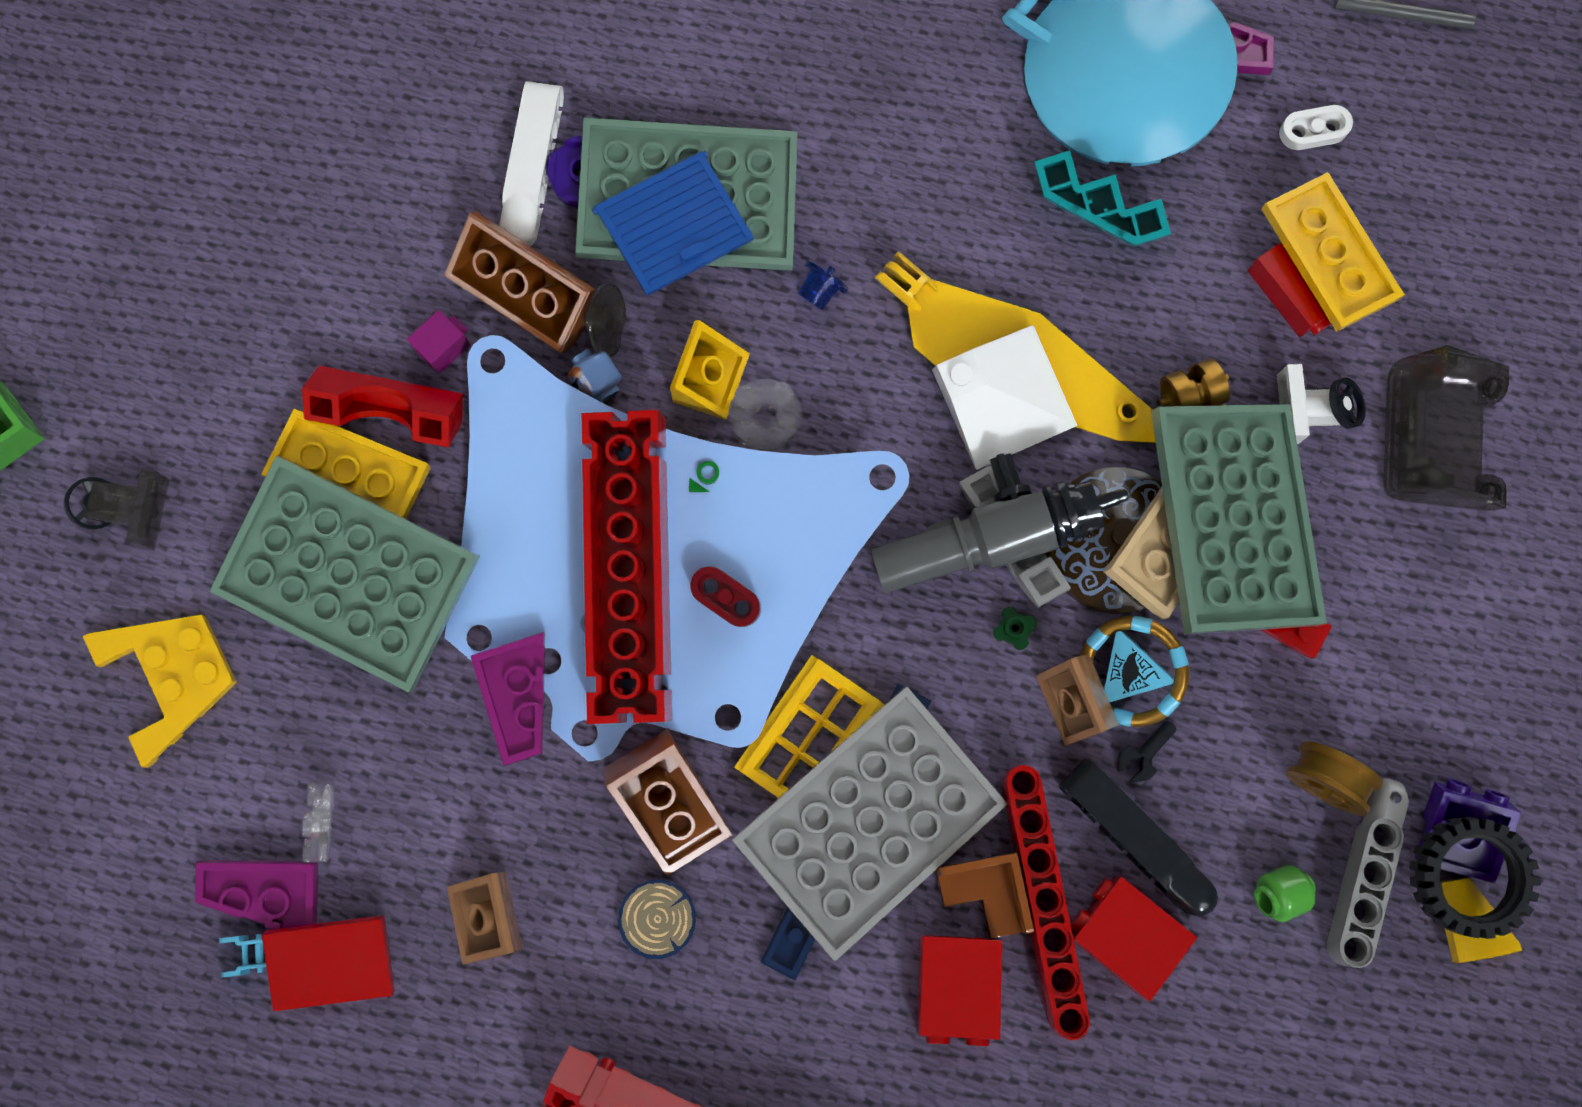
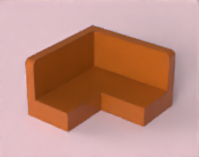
[936,853,1034,939]

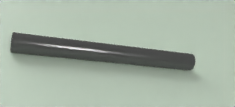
[1334,0,1476,29]

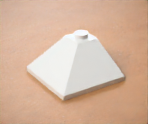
[932,325,1077,470]

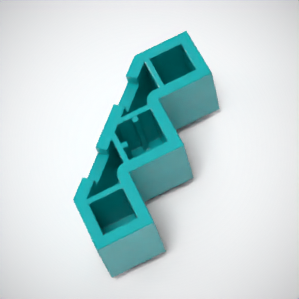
[1035,150,1171,247]

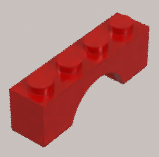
[302,366,463,448]

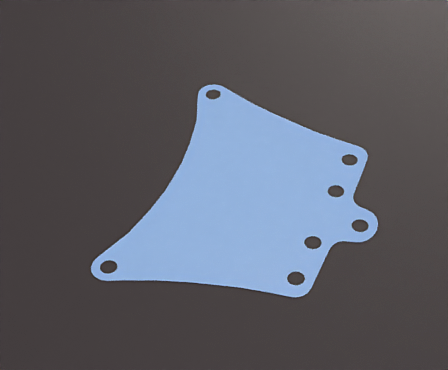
[444,335,909,762]

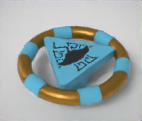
[1080,615,1189,727]

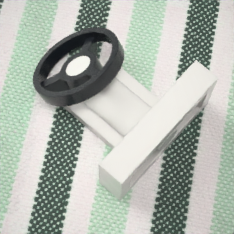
[1277,364,1366,444]

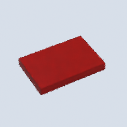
[262,915,395,1012]

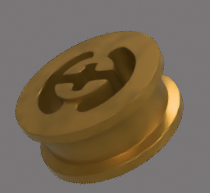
[1286,741,1383,816]

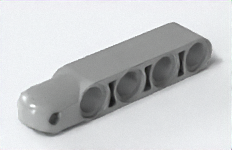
[1327,778,1409,968]

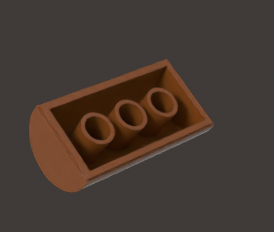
[444,211,600,353]

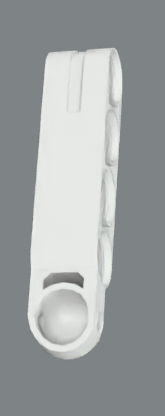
[499,81,564,246]

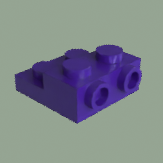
[1415,779,1522,884]

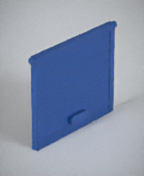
[591,151,754,296]

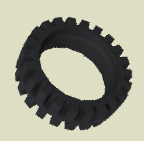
[1409,817,1541,939]

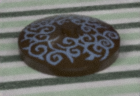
[1045,467,1162,614]

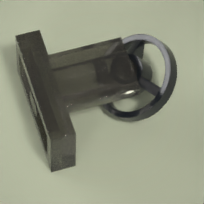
[64,469,170,551]

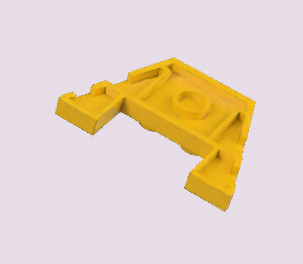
[83,615,237,768]

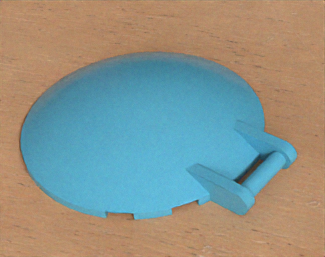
[1002,0,1238,167]

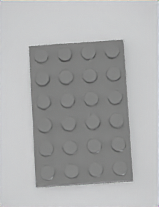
[731,686,1008,962]

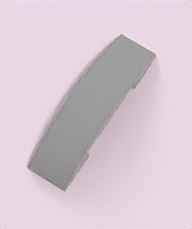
[959,465,1071,608]

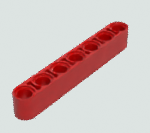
[1002,765,1090,1040]

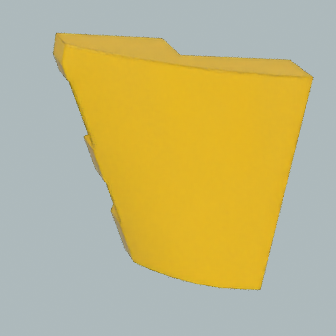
[1440,877,1522,963]

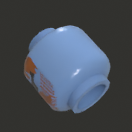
[567,349,622,403]

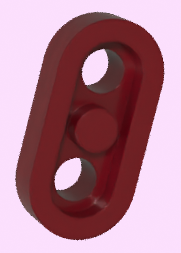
[690,566,762,627]

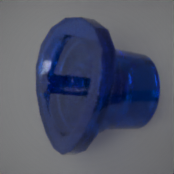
[798,261,849,310]

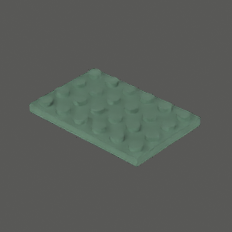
[575,118,798,271]
[1151,404,1327,635]
[209,456,480,692]

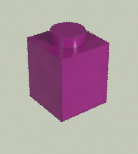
[406,310,470,374]

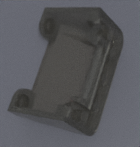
[1383,345,1509,511]

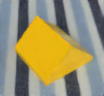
[670,320,750,419]

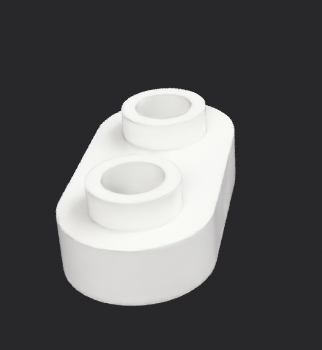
[1279,105,1353,150]

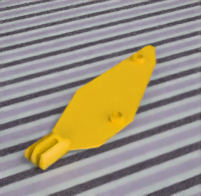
[875,251,1156,443]

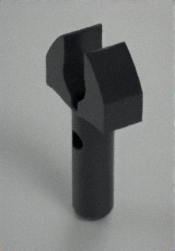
[1117,721,1177,782]

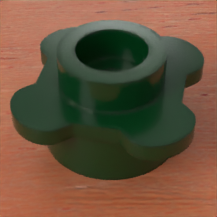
[993,607,1037,650]

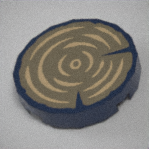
[618,880,696,959]

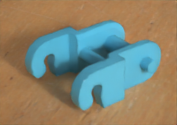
[219,934,266,978]

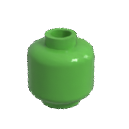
[1254,864,1316,922]

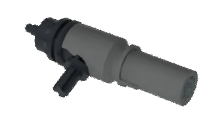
[871,453,1129,593]

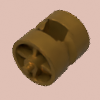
[1159,358,1230,407]

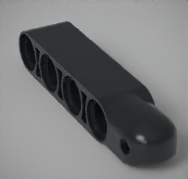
[1059,758,1218,917]

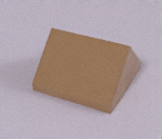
[1036,654,1119,746]
[447,872,522,965]

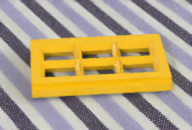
[734,655,885,798]

